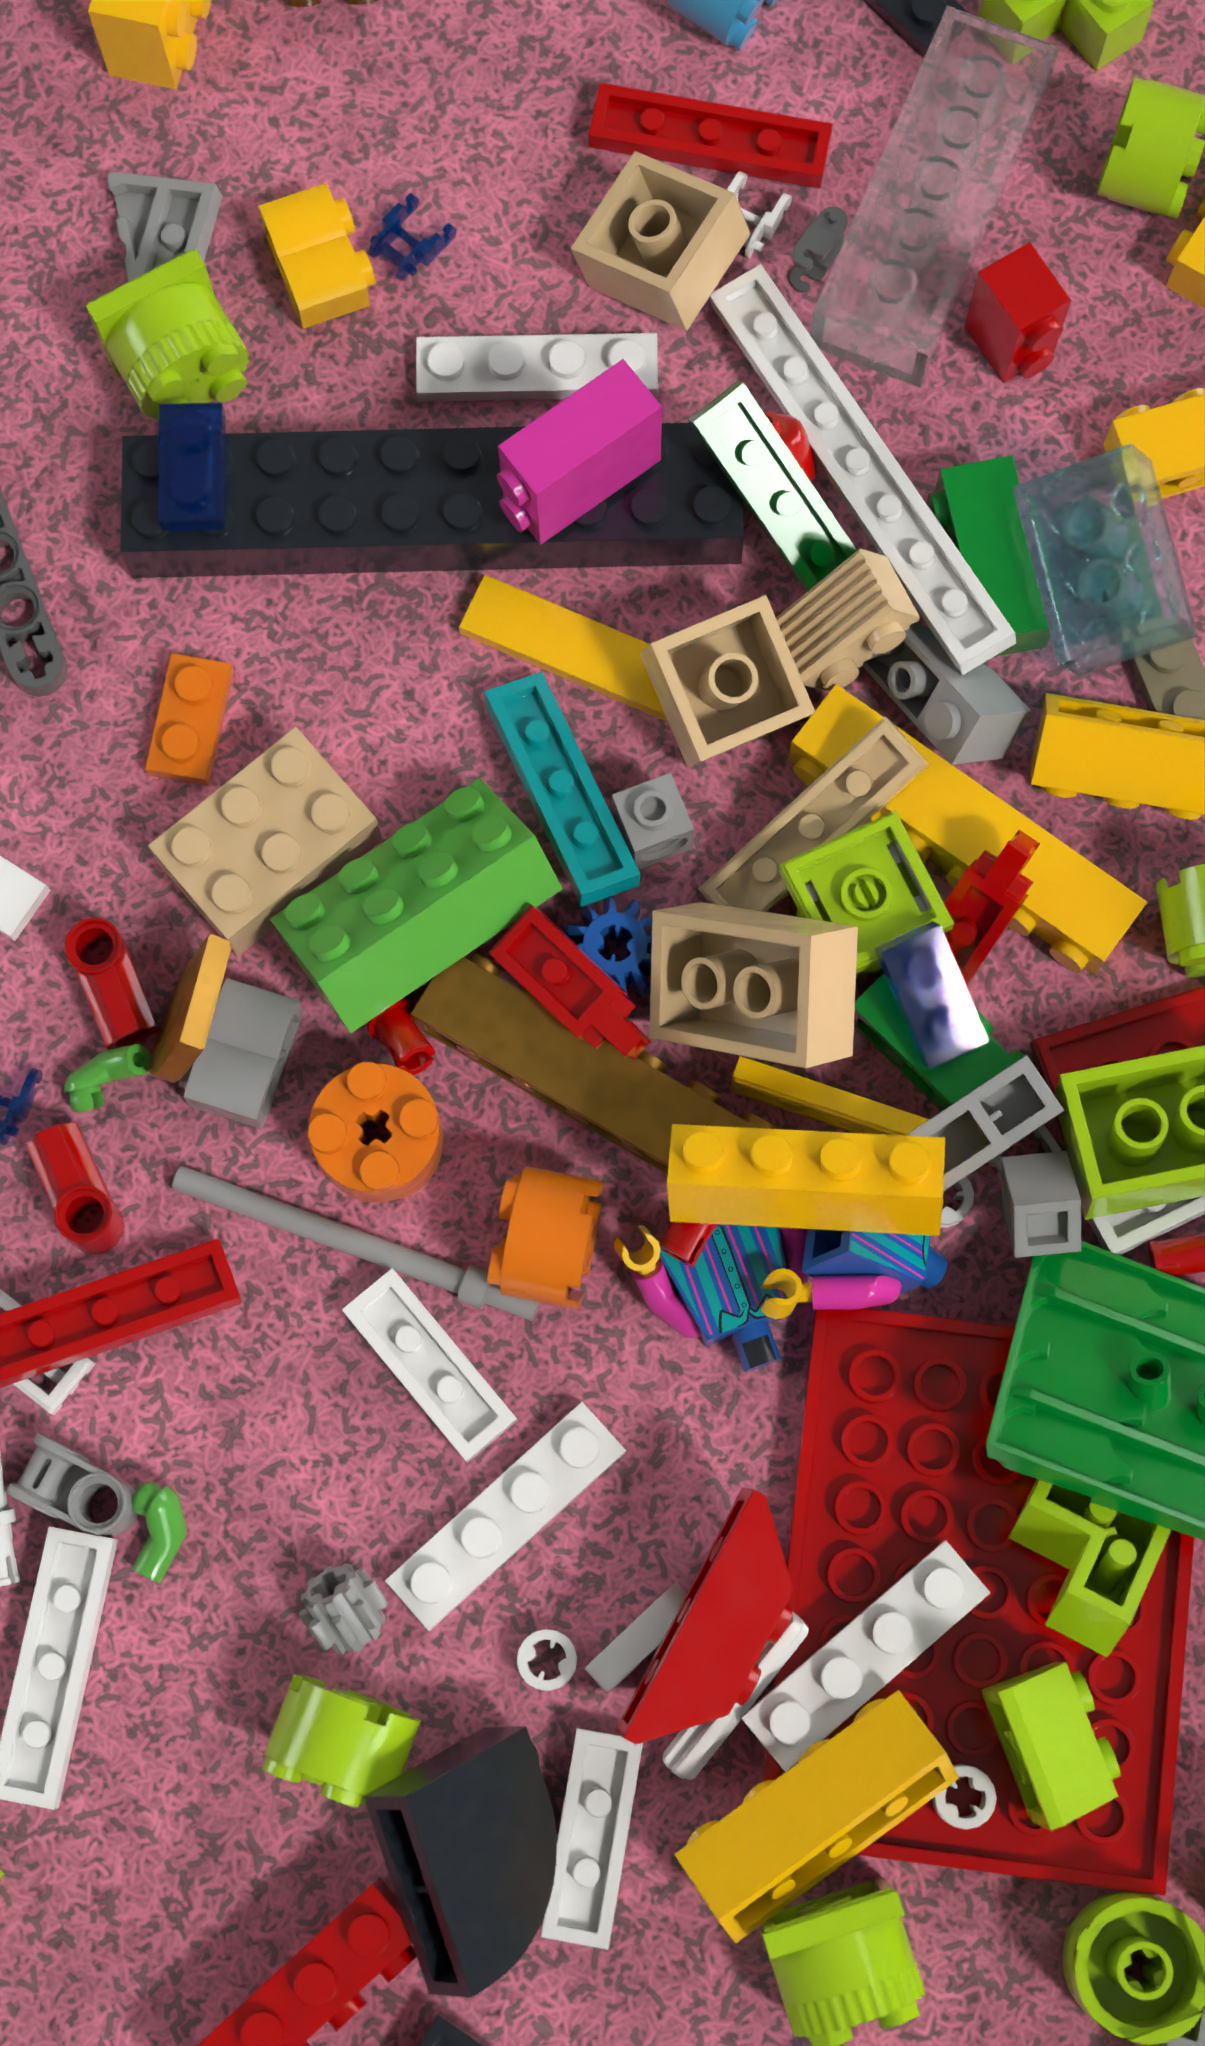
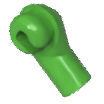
[64,1044,151,1113]
[131,1481,187,1584]

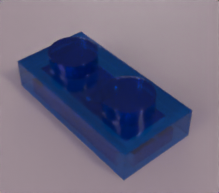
[158,402,226,531]
[874,921,988,1069]

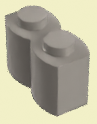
[178,978,304,1129]

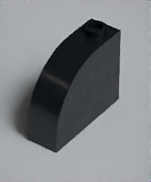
[363,1726,557,1998]

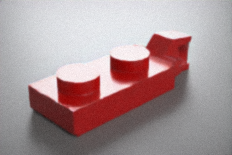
[910,829,1040,997]
[488,905,652,1060]

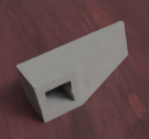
[863,622,1031,765]

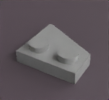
[108,171,223,281]

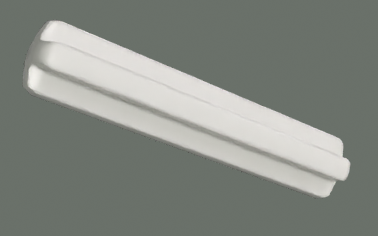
[662,1612,809,1780]

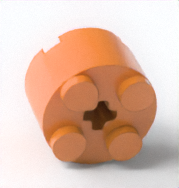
[308,1062,443,1202]
[487,1166,604,1310]

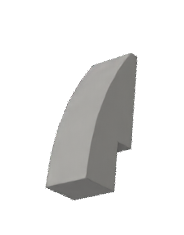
[906,1055,1064,1191]

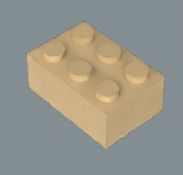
[148,727,383,957]
[649,902,858,1068]

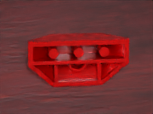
[614,1487,793,1745]

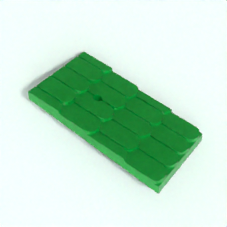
[986,1241,1205,1541]

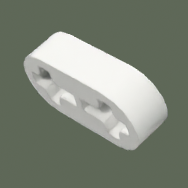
[585,1581,687,1694]

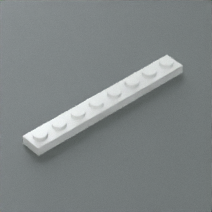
[710,264,1016,675]

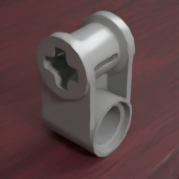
[5,1432,139,1537]

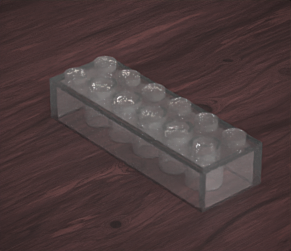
[810,6,1060,388]

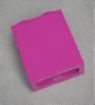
[496,359,662,545]

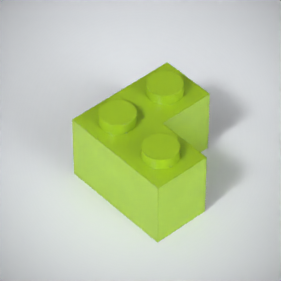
[978,0,1154,71]
[1009,1479,1171,1657]

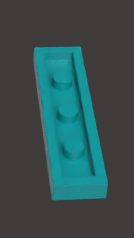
[485,672,640,907]

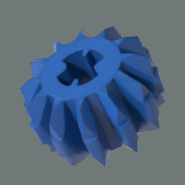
[565,896,652,997]

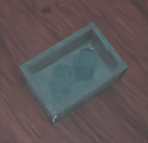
[1012,443,1198,676]

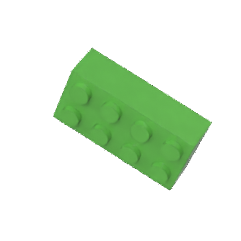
[269,778,563,1034]

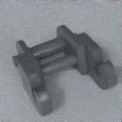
[790,207,848,293]

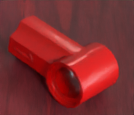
[64,917,160,1050]
[25,1121,124,1255]

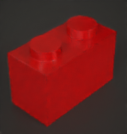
[964,242,1071,383]

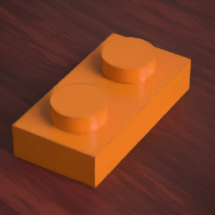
[145,653,234,786]

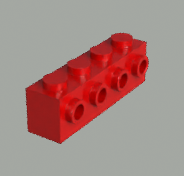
[197,1877,417,2046]

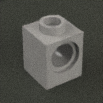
[612,773,694,870]
[1001,1151,1081,1258]

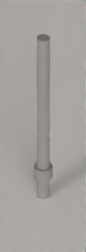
[172,1166,540,1321]

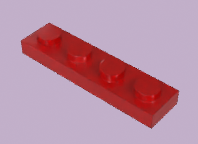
[588,82,833,189]
[0,1238,241,1388]

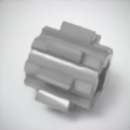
[299,1563,388,1655]

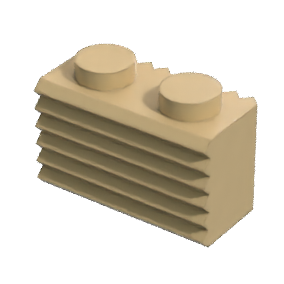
[776,548,920,691]

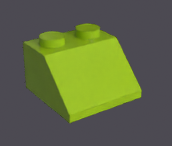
[981,1662,1121,1830]

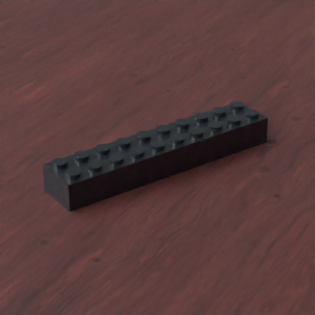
[120,423,744,578]

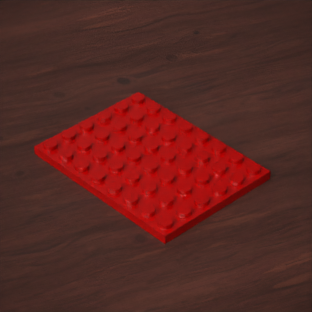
[763,1308,1194,1896]

